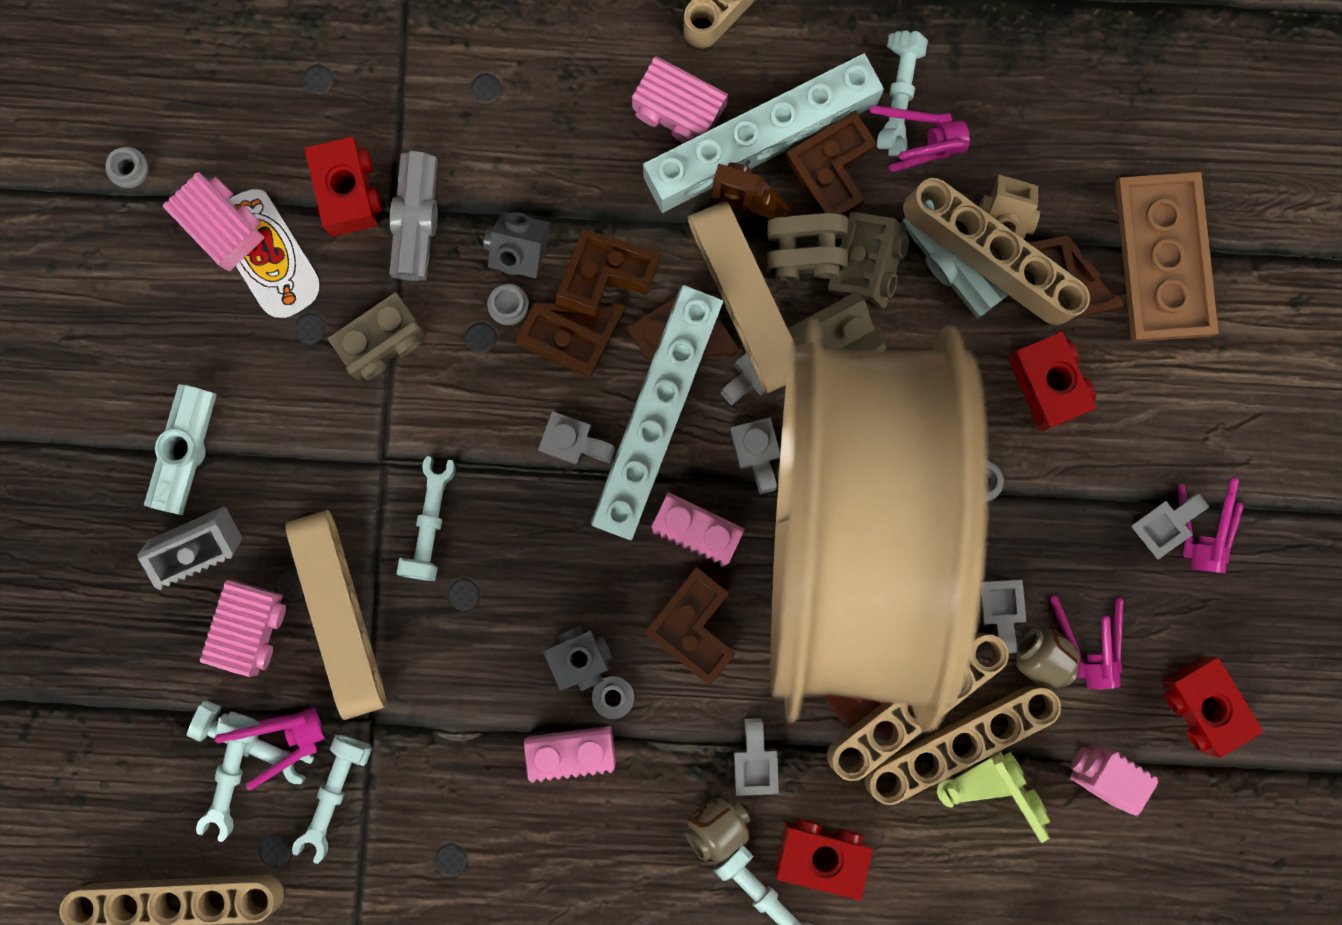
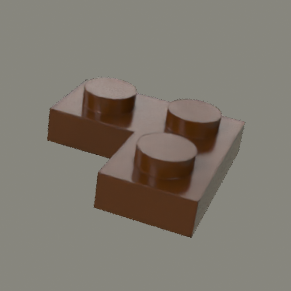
[785,111,877,215]
[555,229,661,317]
[644,567,736,686]

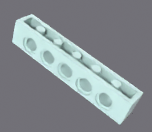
[643,53,884,213]
[591,285,723,541]

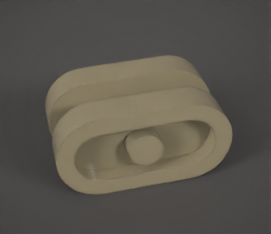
[767,213,848,281]

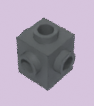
[483,211,550,278]
[543,626,613,691]

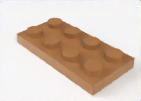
[1115,172,1219,342]

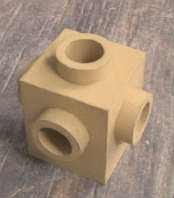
[979,175,1040,239]

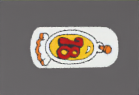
[229,189,319,318]

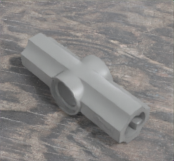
[389,151,438,282]

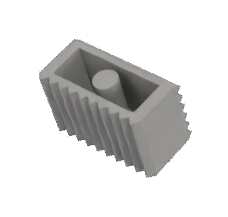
[137,507,243,590]

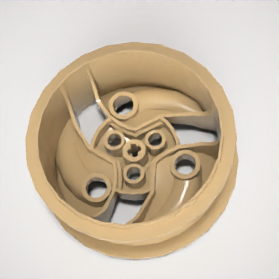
[770,319,987,731]

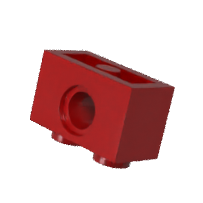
[304,137,382,237]
[1007,332,1097,433]
[1161,656,1264,758]
[774,818,873,901]

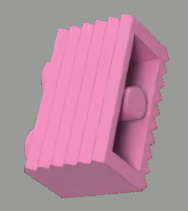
[632,56,728,143]
[163,172,265,272]
[652,492,745,567]
[200,580,286,677]
[524,726,616,783]
[1070,745,1158,817]

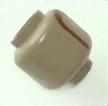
[1016,627,1080,690]
[685,797,750,863]

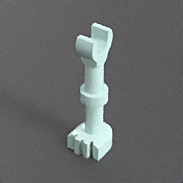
[877,31,928,157]
[397,456,456,581]
[187,700,315,784]
[196,711,260,842]
[292,735,372,864]
[713,846,813,925]

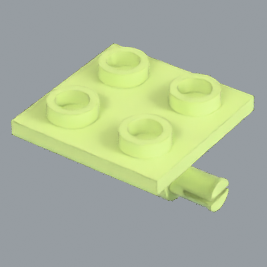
[937,751,1051,843]

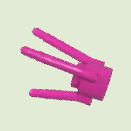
[869,105,970,172]
[1177,477,1244,574]
[1050,595,1124,690]
[214,707,325,790]

